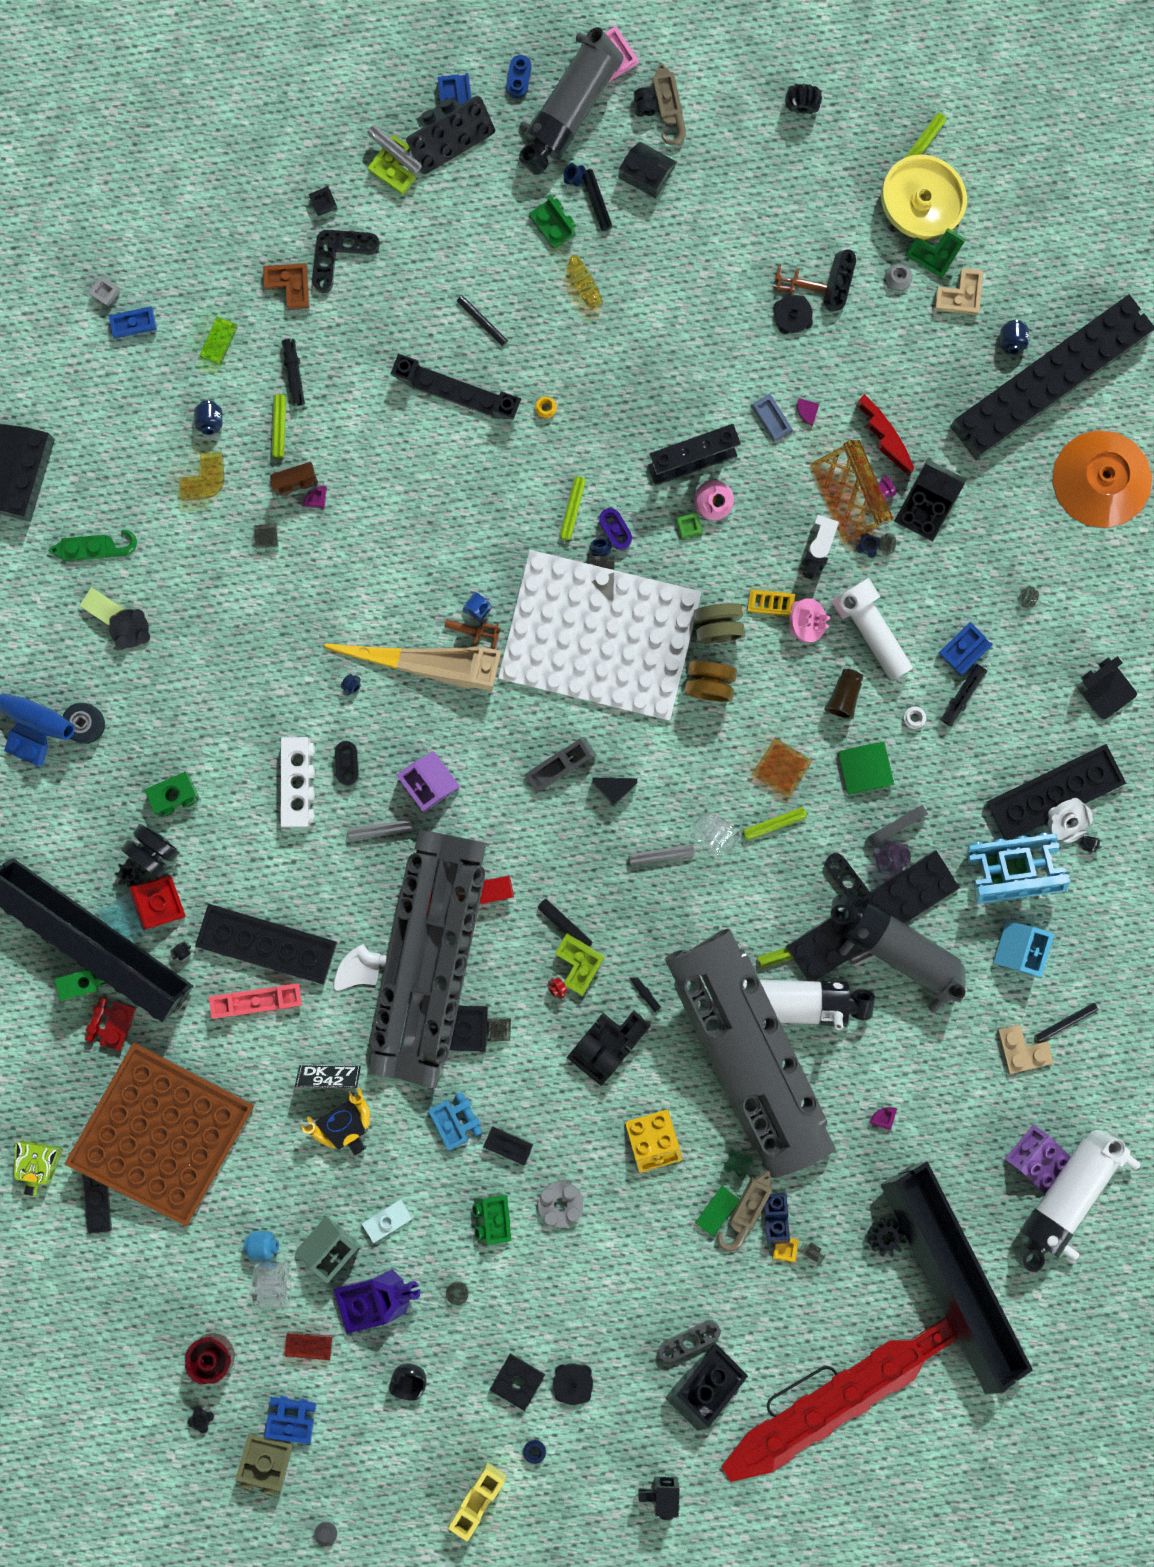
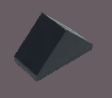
[593,777,638,806]

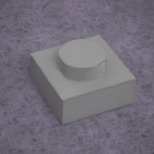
[89,276,120,307]

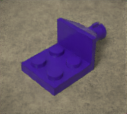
[333,1269,420,1334]

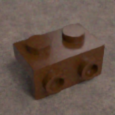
[270,462,319,496]

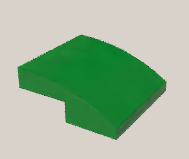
[838,741,895,795]

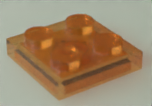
[751,737,812,799]

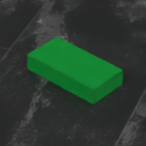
[695,1185,740,1236]

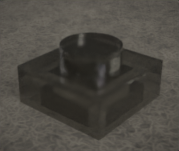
[254,523,279,549]
[487,1017,511,1042]
[799,1241,825,1265]

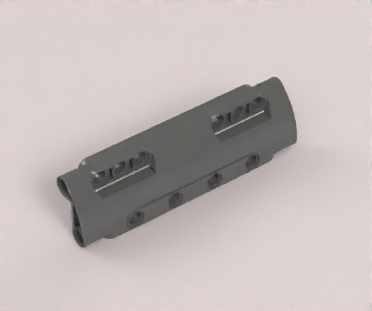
[368,829,487,1088]
[665,929,835,1178]

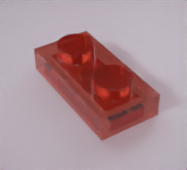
[284,1332,333,1361]

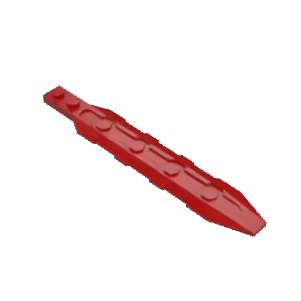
[721,1317,957,1482]

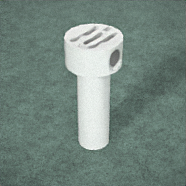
[831,578,913,681]

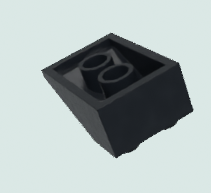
[665,1344,748,1431]

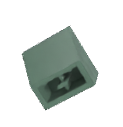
[296,1215,360,1284]

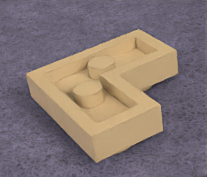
[934,268,984,315]
[998,1024,1054,1074]

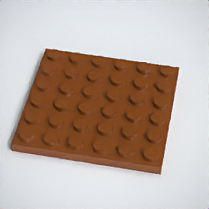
[64,1041,254,1227]

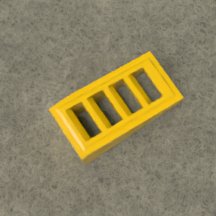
[747,589,795,618]

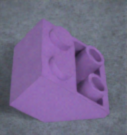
[397,751,460,813]

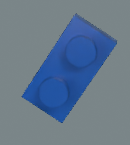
[109,306,157,339]

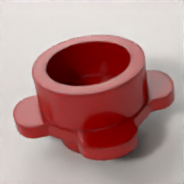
[548,977,568,1000]

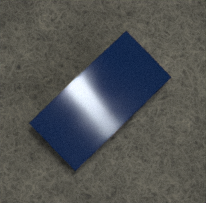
[764,1193,790,1244]

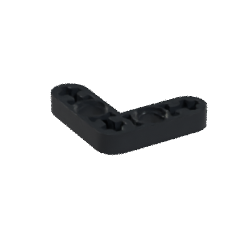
[313,230,380,293]

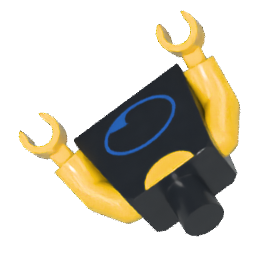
[300,1087,370,1156]

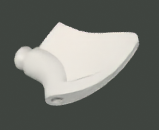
[334,943,387,991]

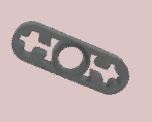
[867,805,928,846]
[658,1320,720,1363]

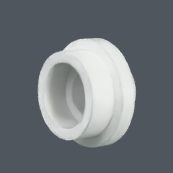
[903,707,926,729]

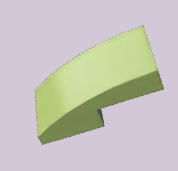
[79,587,125,625]

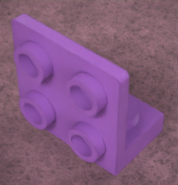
[1005,1124,1071,1193]

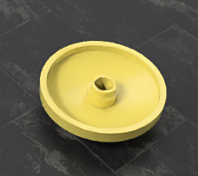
[881,155,967,240]

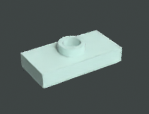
[362,1199,413,1243]

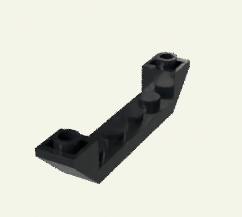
[390,353,522,420]

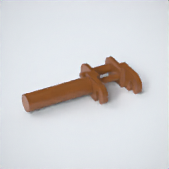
[774,265,828,295]
[444,619,501,649]

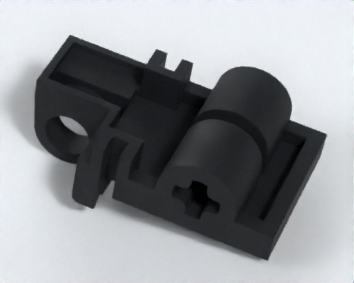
[566,1010,651,1086]

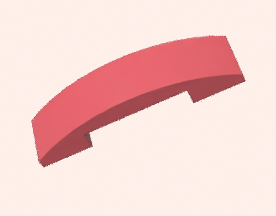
[209,983,302,1019]

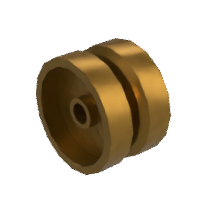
[684,661,737,702]

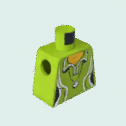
[14,1140,63,1196]

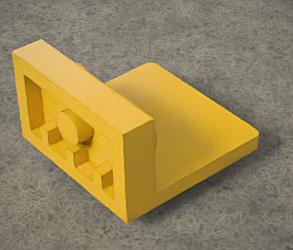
[625,1110,683,1173]

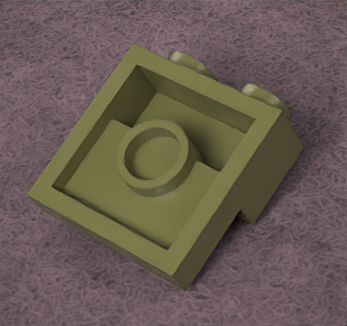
[235,1433,293,1497]

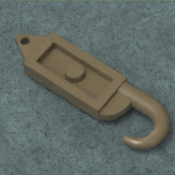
[652,62,686,146]
[717,1170,773,1251]

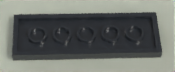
[986,744,1127,840]
[195,904,337,985]

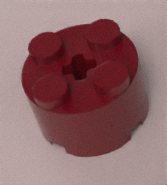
[185,1333,235,1384]

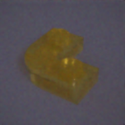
[179,452,225,501]

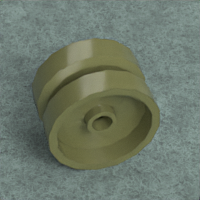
[694,603,745,644]

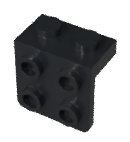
[1076,656,1137,720]

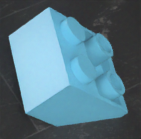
[993,921,1054,977]

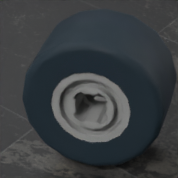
[63,703,105,744]

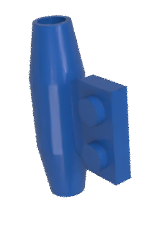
[0,693,75,766]

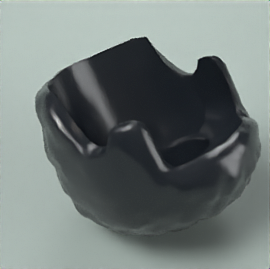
[389,1363,427,1401]

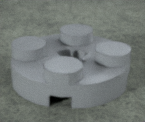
[538,1181,583,1228]

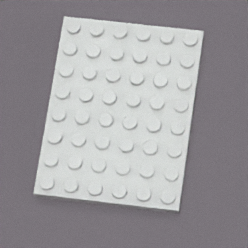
[498,550,702,721]

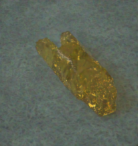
[567,255,603,310]

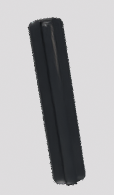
[583,169,612,231]
[538,899,593,947]

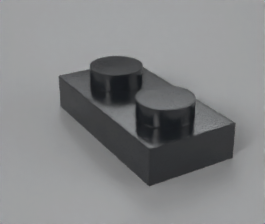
[483,1126,533,1165]

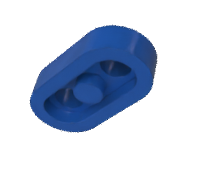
[507,55,531,99]

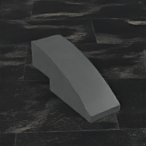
[525,737,597,793]

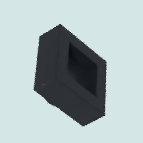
[309,186,338,216]

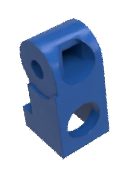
[463,591,492,623]

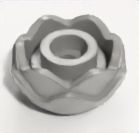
[885,263,912,290]

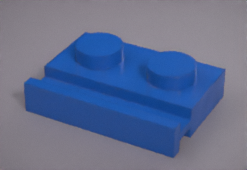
[437,73,471,105]
[938,622,993,676]

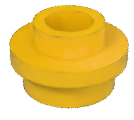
[535,396,557,419]

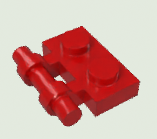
[85,997,136,1051]

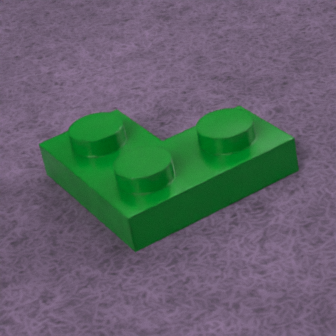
[905,228,966,278]

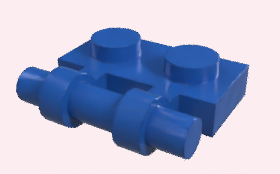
[264,1396,317,1444]

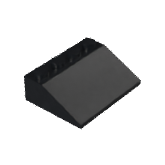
[0,424,55,522]

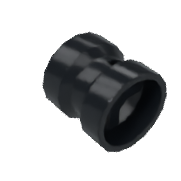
[633,87,657,117]

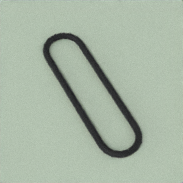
[767,1366,837,1417]

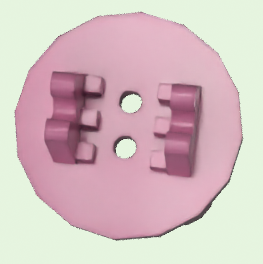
[789,599,830,643]

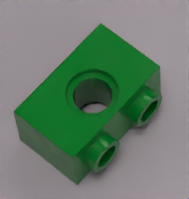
[144,771,199,817]

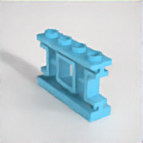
[966,833,1070,904]

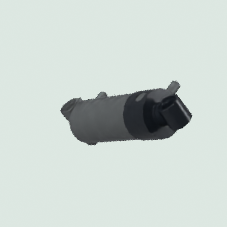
[519,27,624,175]
[831,895,966,1013]

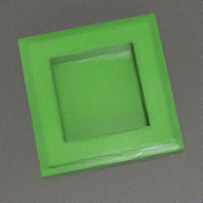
[676,512,703,540]

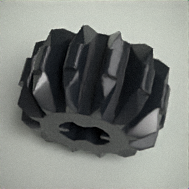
[785,83,822,115]
[867,1217,906,1257]

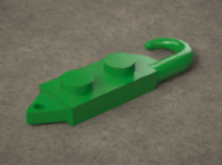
[48,530,137,561]

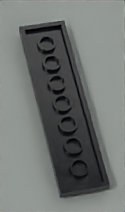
[786,850,960,982]

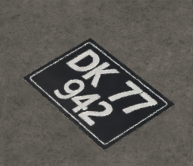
[294,1065,361,1088]

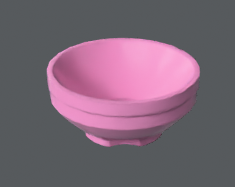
[694,480,734,520]

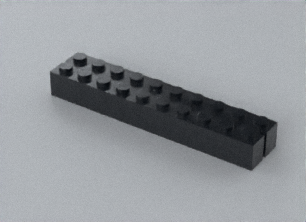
[950,294,1154,460]
[0,858,193,1022]
[880,1161,1033,1394]

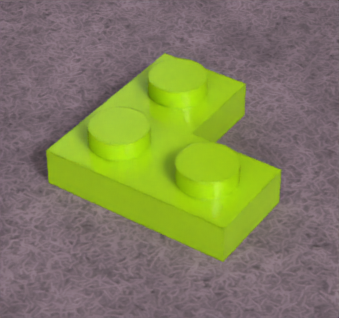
[367,135,415,196]
[555,934,606,996]

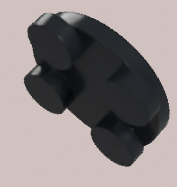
[773,295,813,334]
[109,609,150,649]
[553,1363,593,1405]

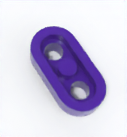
[599,508,632,550]

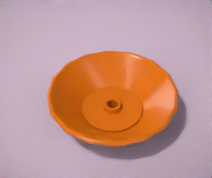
[1052,430,1152,528]

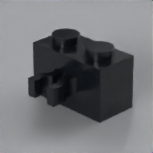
[638,1476,680,1520]

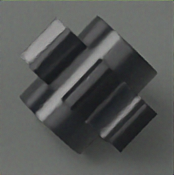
[115,860,145,888]

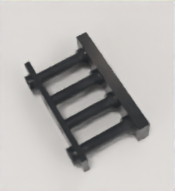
[648,424,741,486]

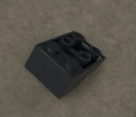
[894,459,966,541]

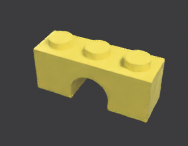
[448,1462,506,1542]

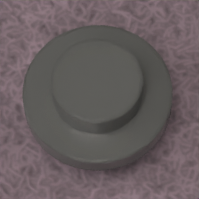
[314,1522,337,1546]

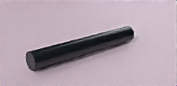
[457,295,508,347]
[1035,1003,1098,1043]

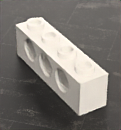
[281,737,315,828]

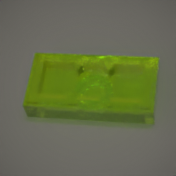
[199,317,238,366]

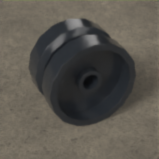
[121,824,180,878]

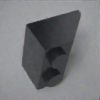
[618,141,677,199]

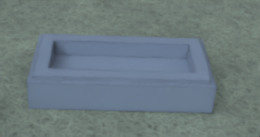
[751,394,793,442]

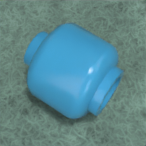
[243,1231,279,1261]

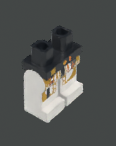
[801,515,839,580]

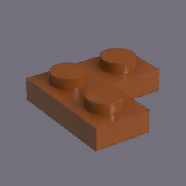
[263,263,310,310]

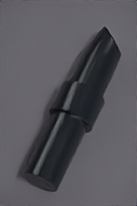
[629,977,661,1013]

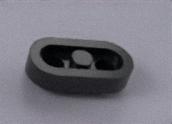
[335,741,359,786]

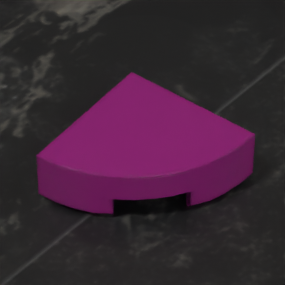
[797,398,819,426]
[302,486,327,509]
[869,1107,897,1130]

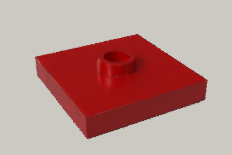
[128,875,186,931]

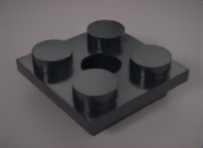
[489,1353,546,1411]

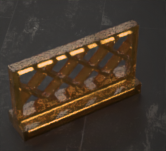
[810,440,894,543]

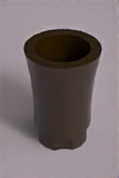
[824,669,863,720]

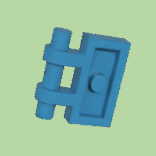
[428,1092,483,1151]

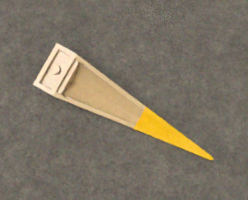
[324,643,501,691]

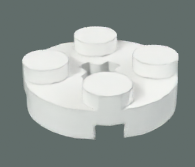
[1048,798,1093,843]

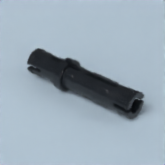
[281,339,305,406]
[940,664,988,727]

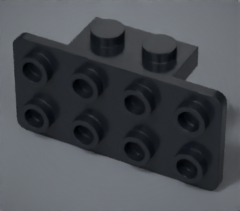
[406,95,495,174]

